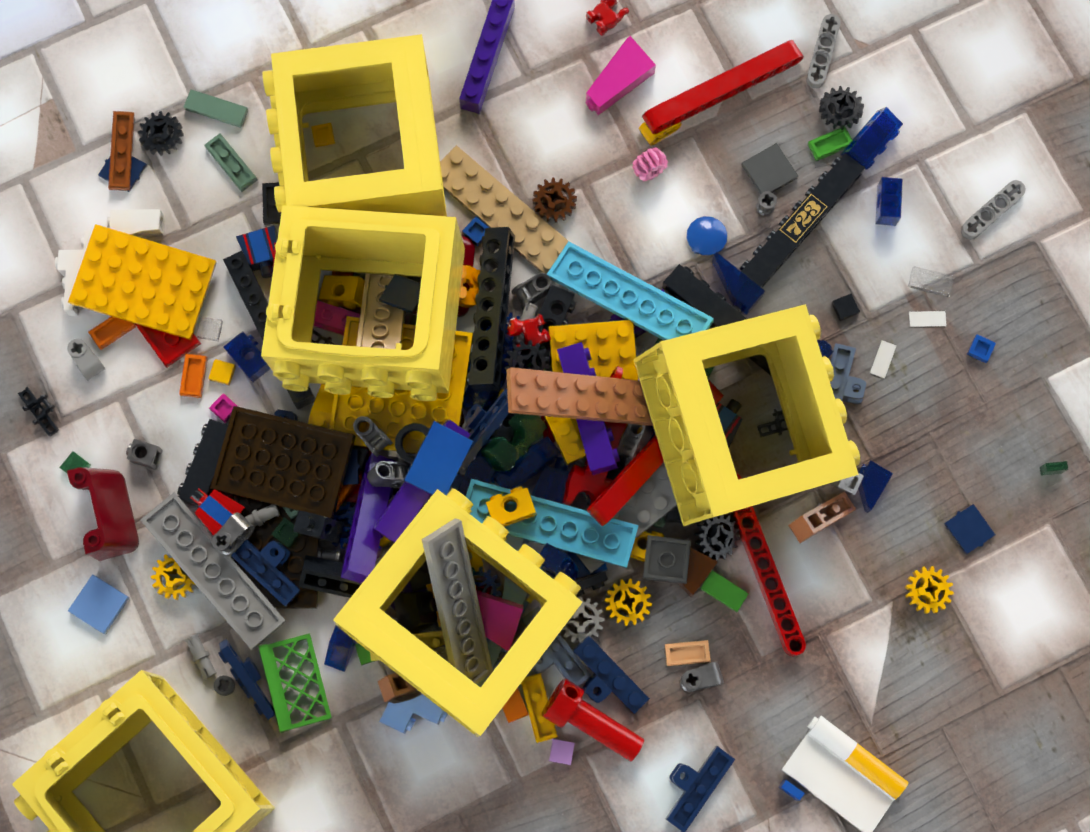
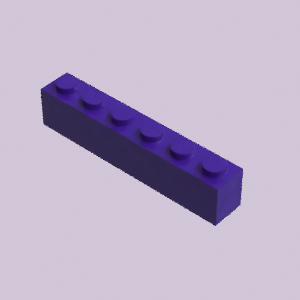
[459,0,515,114]
[557,342,620,475]
[373,419,471,543]
[341,453,396,584]

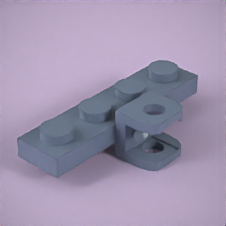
[830,343,866,404]
[521,606,591,686]

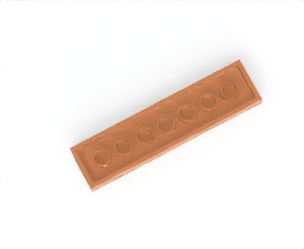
[506,367,653,426]

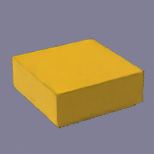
[311,123,335,148]
[208,359,236,386]

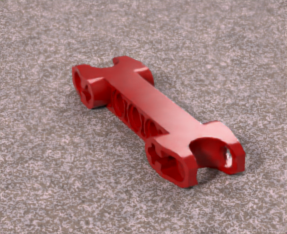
[562,366,627,506]

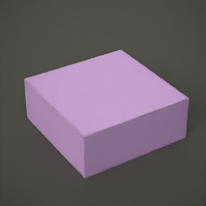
[549,739,575,765]

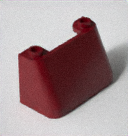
[67,467,139,561]

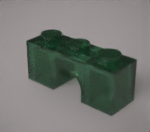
[481,414,547,471]

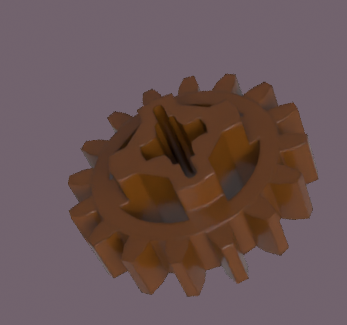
[532,177,577,223]

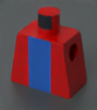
[190,488,245,535]

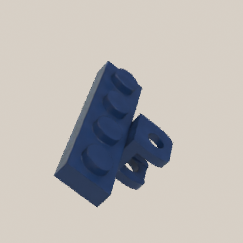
[461,388,509,468]
[229,539,302,607]
[572,635,650,714]
[218,638,275,720]
[665,746,735,832]

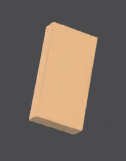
[664,640,711,667]

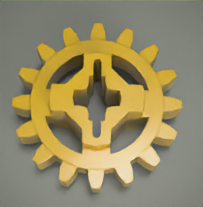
[151,554,195,600]
[905,566,954,614]
[605,578,652,627]

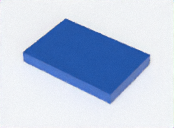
[404,421,473,495]

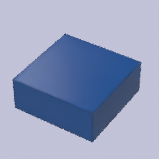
[462,217,489,246]
[967,334,996,363]
[779,780,805,801]

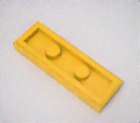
[521,673,558,743]

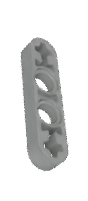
[806,14,840,88]
[961,180,1026,240]

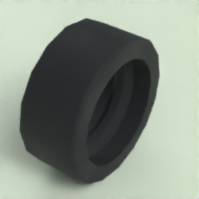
[395,423,429,464]

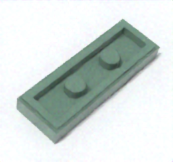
[184,89,248,128]
[204,133,258,192]

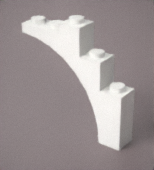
[55,209,165,316]

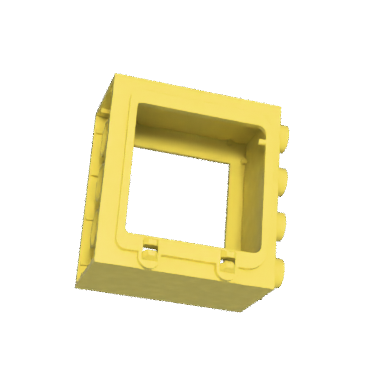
[262,34,447,217]
[261,205,465,401]
[633,304,860,526]
[333,488,582,737]
[12,670,275,832]

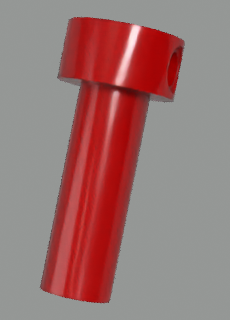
[542,678,644,762]

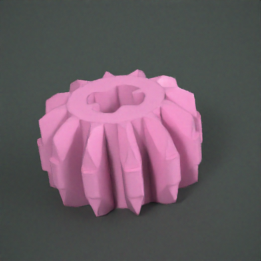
[632,147,668,181]

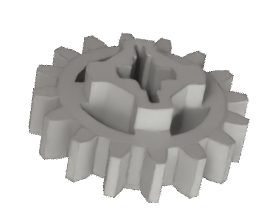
[561,596,605,643]

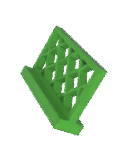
[258,633,332,733]

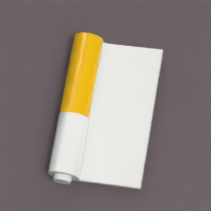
[781,716,908,832]

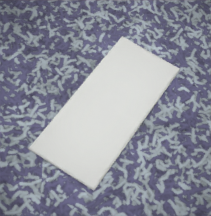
[909,311,946,327]
[870,340,896,379]

